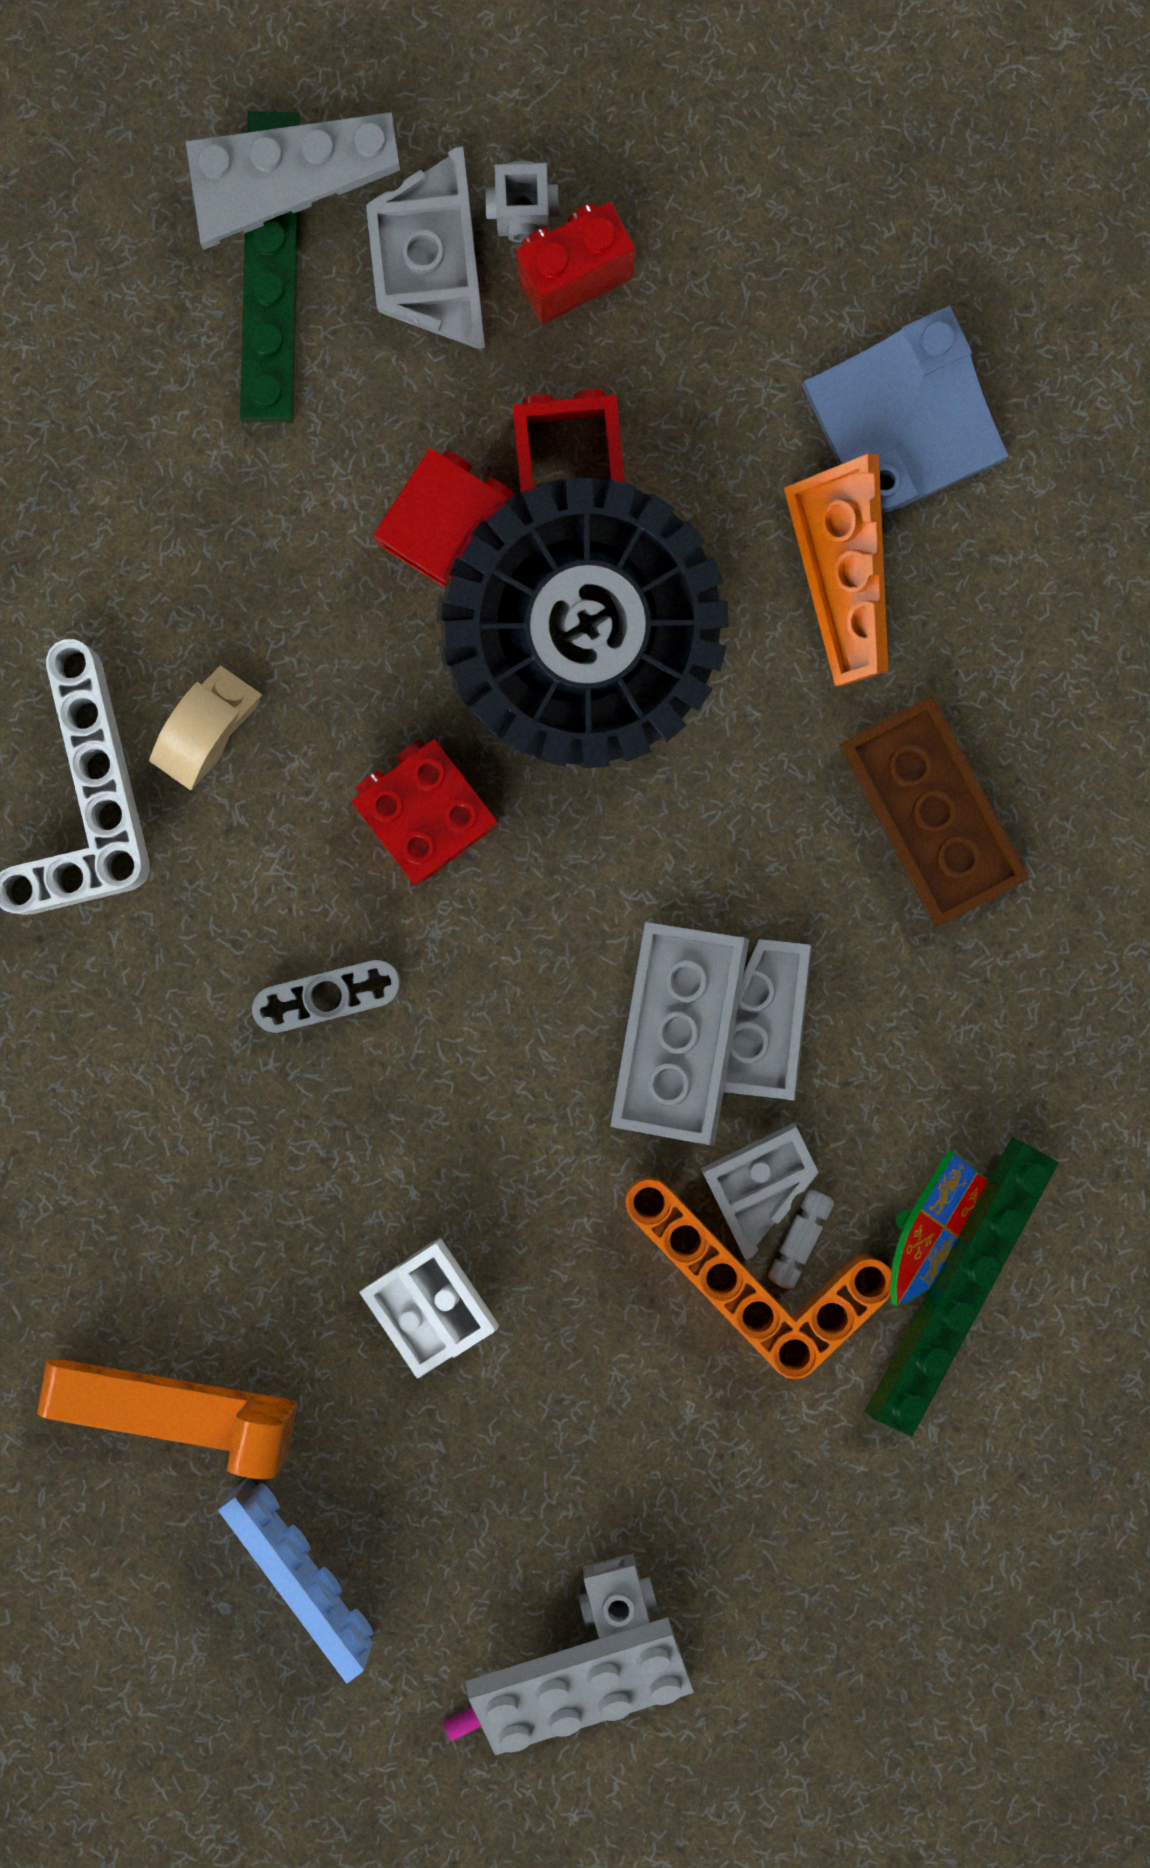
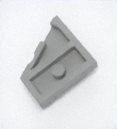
[700,1123,819,1260]

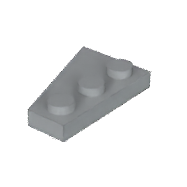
[724,939,812,1100]

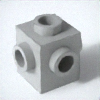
[485,161,559,242]
[579,1553,658,1639]

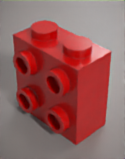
[516,201,635,325]
[373,448,514,588]
[351,739,499,887]

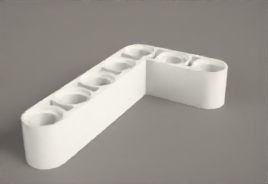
[0,639,150,915]

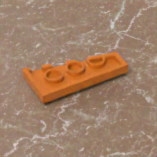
[784,454,888,686]

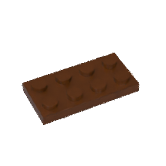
[839,695,1029,928]

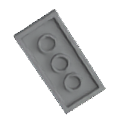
[610,922,749,1145]
[465,1617,694,1756]

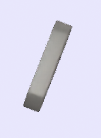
[252,960,401,1033]

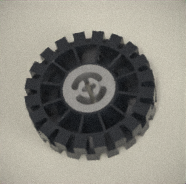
[437,478,729,768]

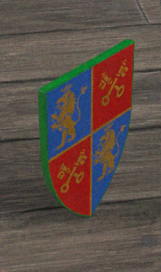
[890,1150,988,1306]

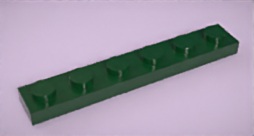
[240,111,301,423]
[865,1137,1059,1437]

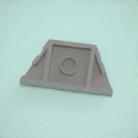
[366,147,485,349]

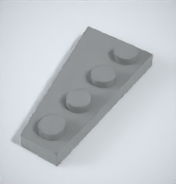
[186,112,400,250]

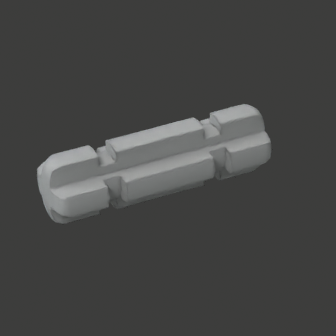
[768,1190,834,1290]

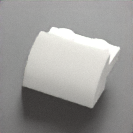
[359,1238,500,1379]

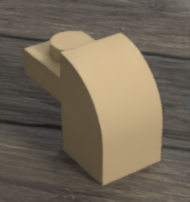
[149,665,262,790]

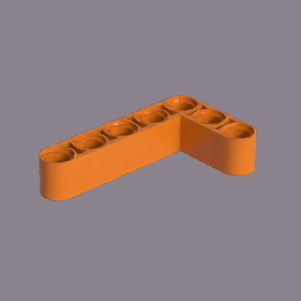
[625,1176,891,1379]
[37,1359,297,1479]

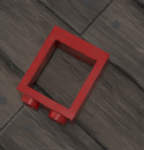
[512,389,625,492]

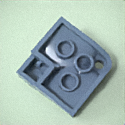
[802,305,1009,513]

